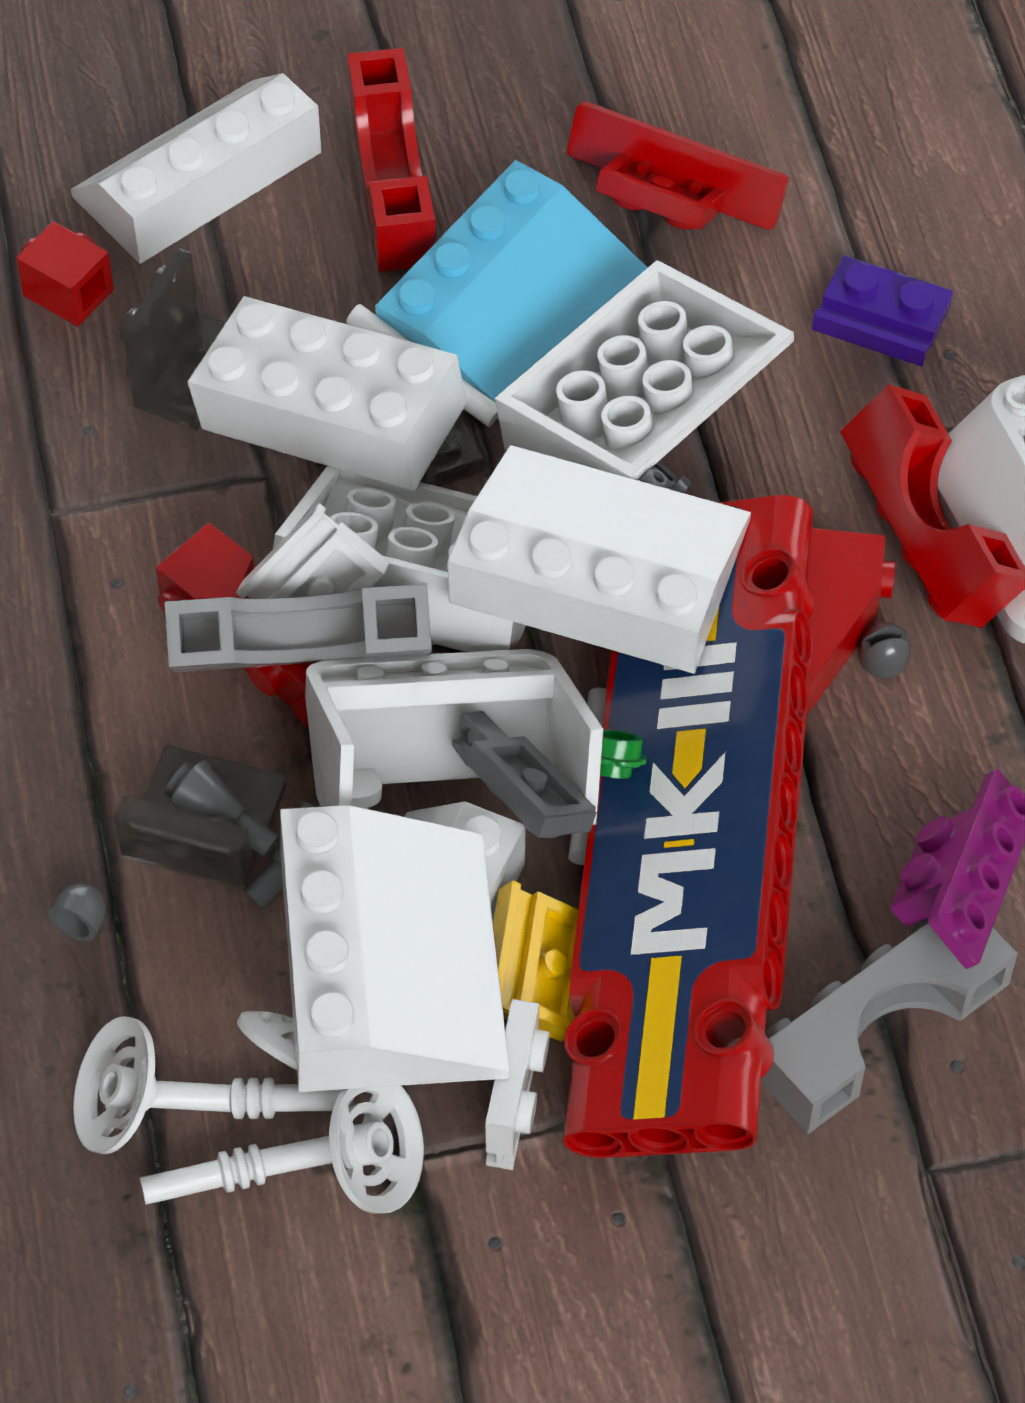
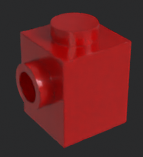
[16,221,114,327]

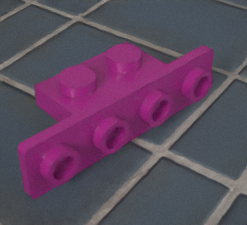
[890,769,1025,969]

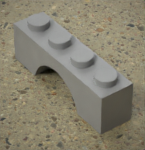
[165,584,432,673]
[761,917,1018,1134]

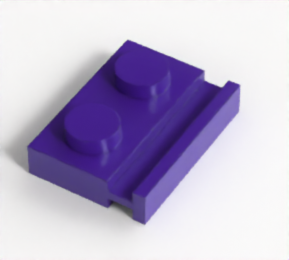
[812,255,953,367]

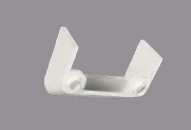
[938,375,1025,643]
[305,649,603,825]

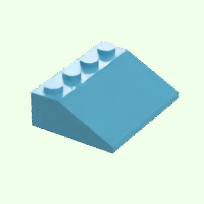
[375,160,648,421]

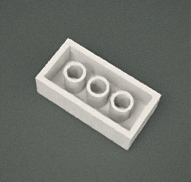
[188,296,467,491]

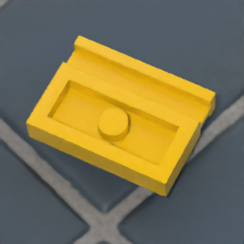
[493,880,579,1042]

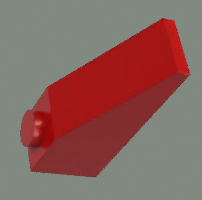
[806,528,895,715]

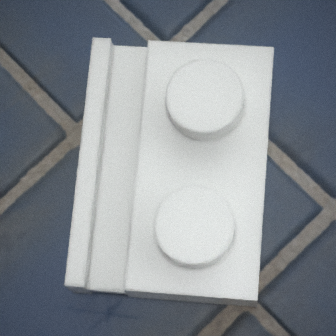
[236,503,390,599]
[486,999,550,1170]

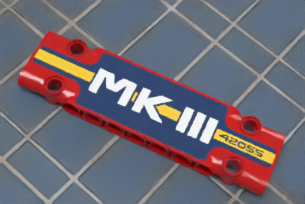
[563,495,814,1158]

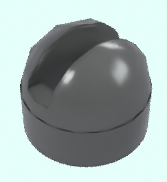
[859,622,911,678]
[48,883,106,941]

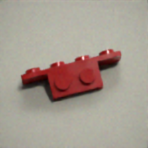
[566,101,789,230]

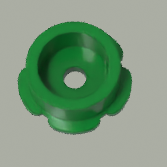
[600,729,647,779]

